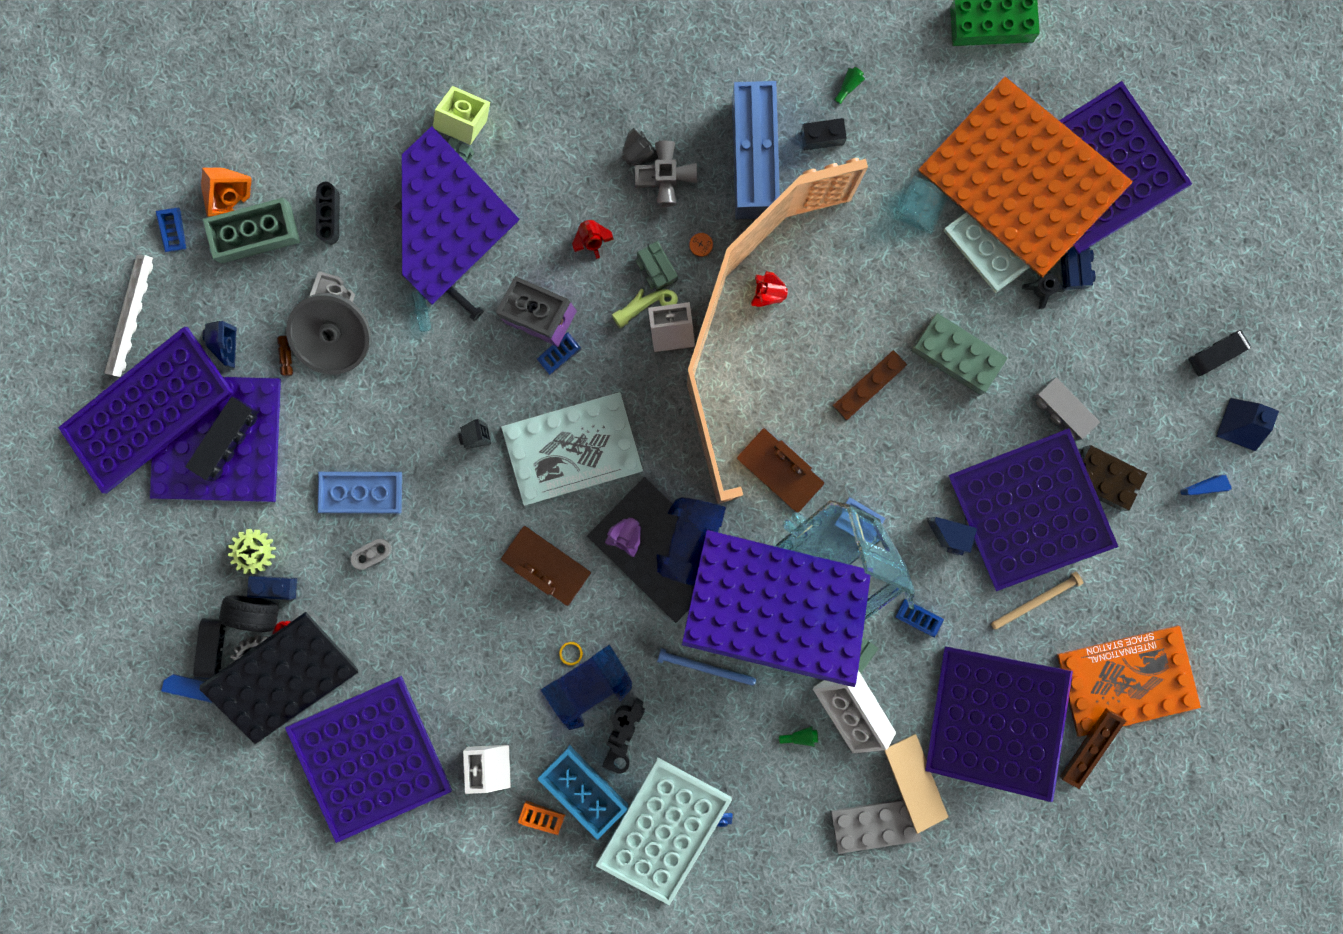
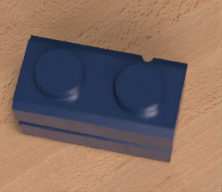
[1061,246,1096,290]
[247,576,297,600]

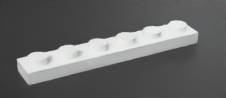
[105,255,153,377]

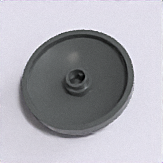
[286,293,371,375]

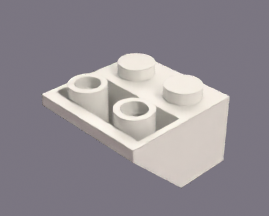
[648,302,695,352]
[463,745,511,794]

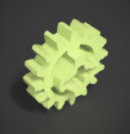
[228,529,276,574]

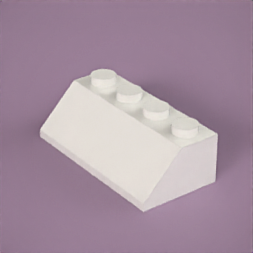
[813,671,896,753]

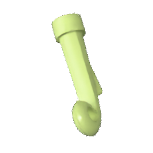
[612,289,678,328]

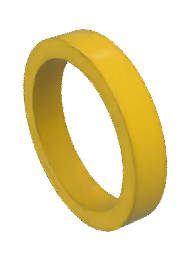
[559,642,583,665]

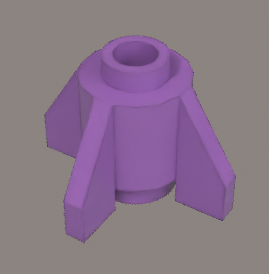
[605,518,641,557]

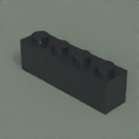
[185,396,259,481]

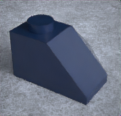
[202,321,237,368]

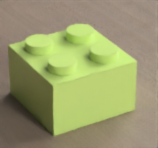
[433,86,490,145]

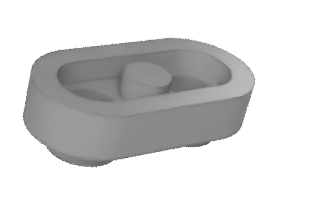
[351,539,392,570]

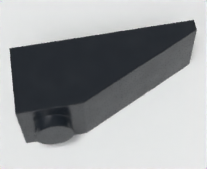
[458,419,491,449]

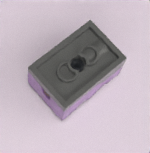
[496,276,577,347]

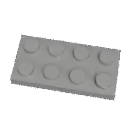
[831,799,921,854]

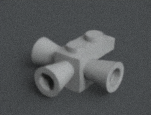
[635,141,697,207]

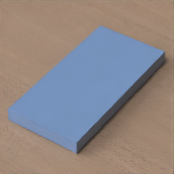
[318,472,402,513]

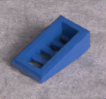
[155,208,186,252]
[537,332,582,375]
[1180,475,1232,496]
[895,599,944,638]

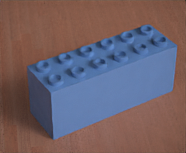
[732,81,780,219]

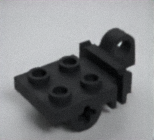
[602,698,645,774]

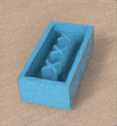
[538,745,628,840]

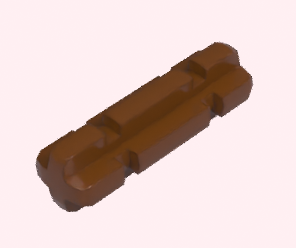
[277,335,293,376]

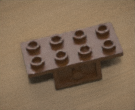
[737,428,825,513]
[501,526,591,606]

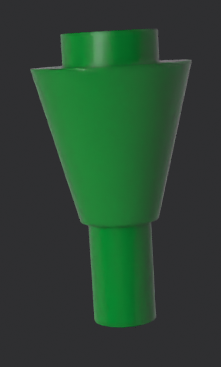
[834,67,865,104]
[779,726,818,747]

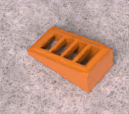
[518,800,565,835]

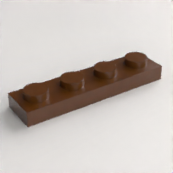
[833,350,907,421]
[1060,708,1126,789]

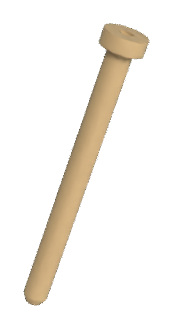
[991,571,1083,629]

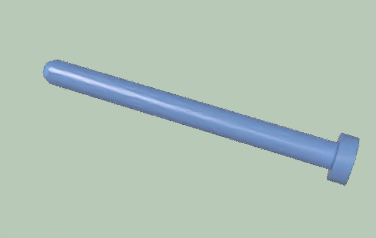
[657,648,756,685]

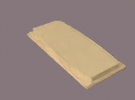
[884,734,948,834]

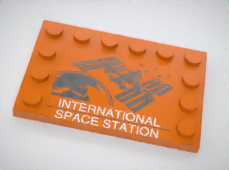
[1057,625,1201,737]

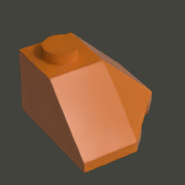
[201,168,252,217]

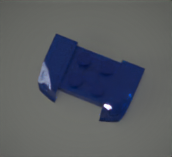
[657,497,726,586]
[540,644,632,730]

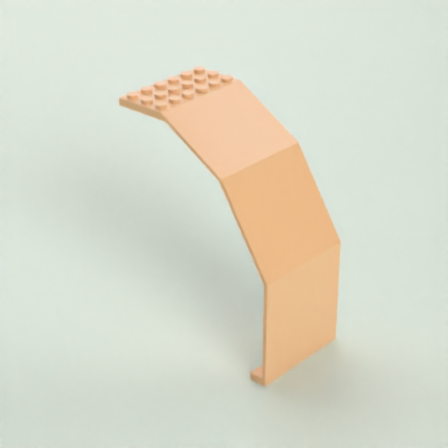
[687,158,868,504]

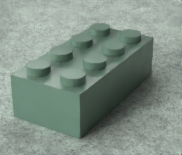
[203,198,301,264]
[911,313,1008,395]

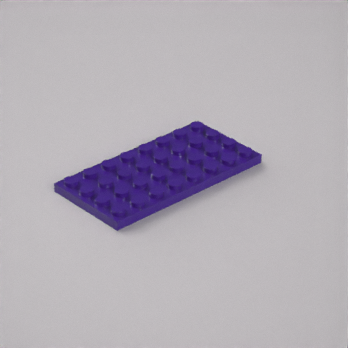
[58,326,233,494]

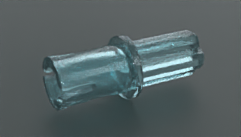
[412,290,432,332]

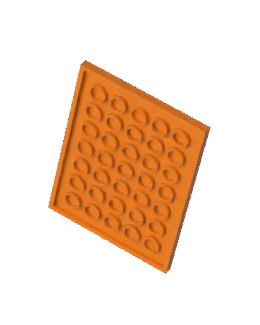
[918,77,1133,278]

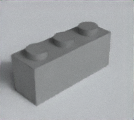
[1033,377,1100,441]

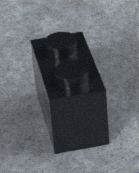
[801,118,847,151]

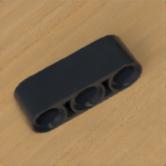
[316,181,340,245]
[1188,329,1252,377]
[193,618,226,680]

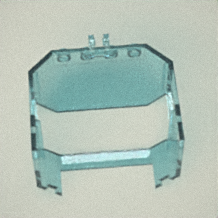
[775,500,915,620]

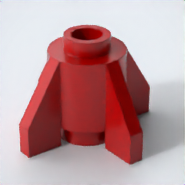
[572,220,614,259]
[751,271,788,307]

